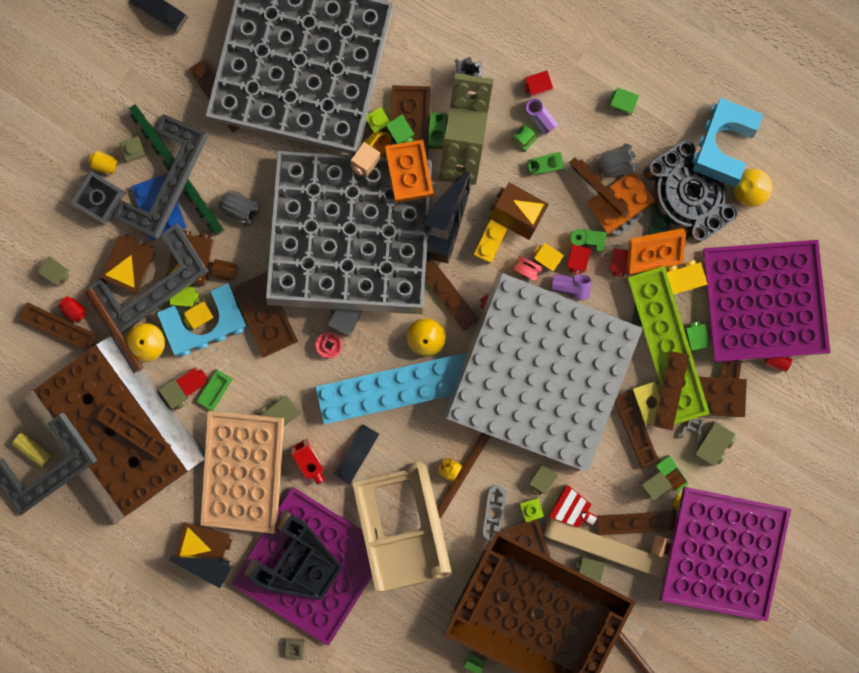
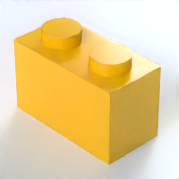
[474,220,508,264]
[666,260,707,294]

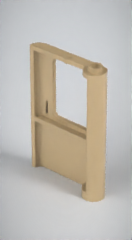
[352,462,452,592]

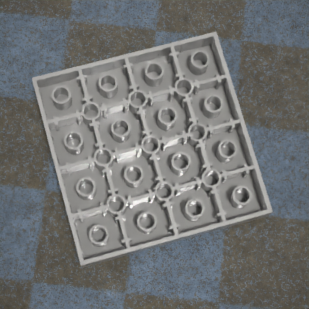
[206,0,394,155]
[266,151,432,314]
[442,272,643,472]

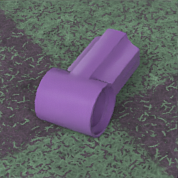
[525,98,558,135]
[552,274,591,300]

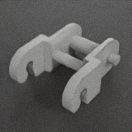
[680,419,704,444]

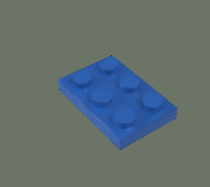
[131,174,187,241]

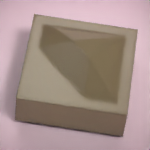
[284,637,306,660]

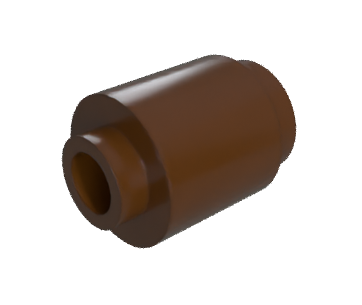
[208,259,237,281]

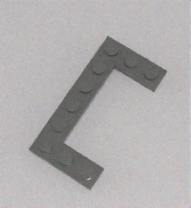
[113,114,209,239]
[86,224,209,334]
[0,412,97,516]

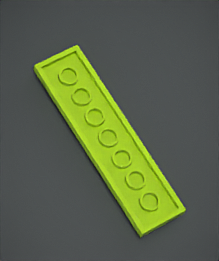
[628,266,710,424]

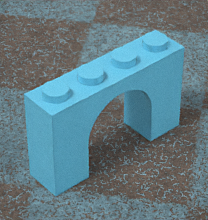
[692,98,763,187]
[157,284,247,358]

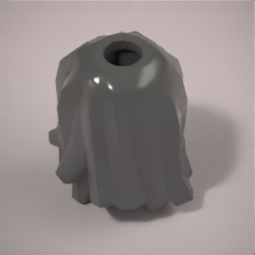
[455,57,483,77]
[597,143,637,177]
[219,191,259,226]

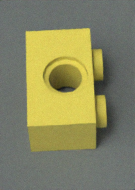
[632,381,662,425]

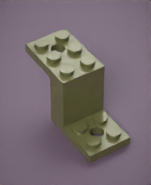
[438,73,494,185]

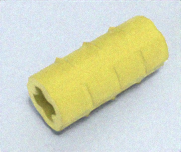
[12,432,53,468]

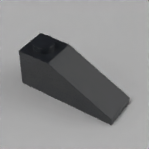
[130,0,188,33]
[334,424,379,484]
[169,555,233,588]

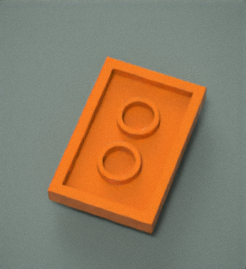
[385,140,434,203]
[586,172,656,234]
[627,228,686,274]

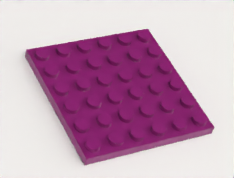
[703,240,831,363]
[659,486,791,621]
[231,487,372,646]

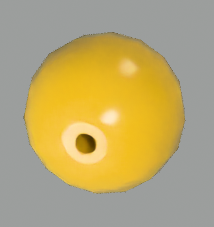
[733,168,772,208]
[406,318,446,357]
[126,323,165,362]

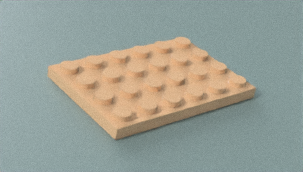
[201,411,284,534]

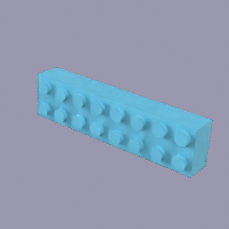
[316,353,466,424]

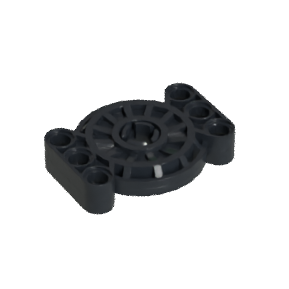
[643,140,738,245]

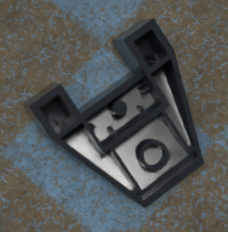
[422,171,471,264]
[244,508,343,600]

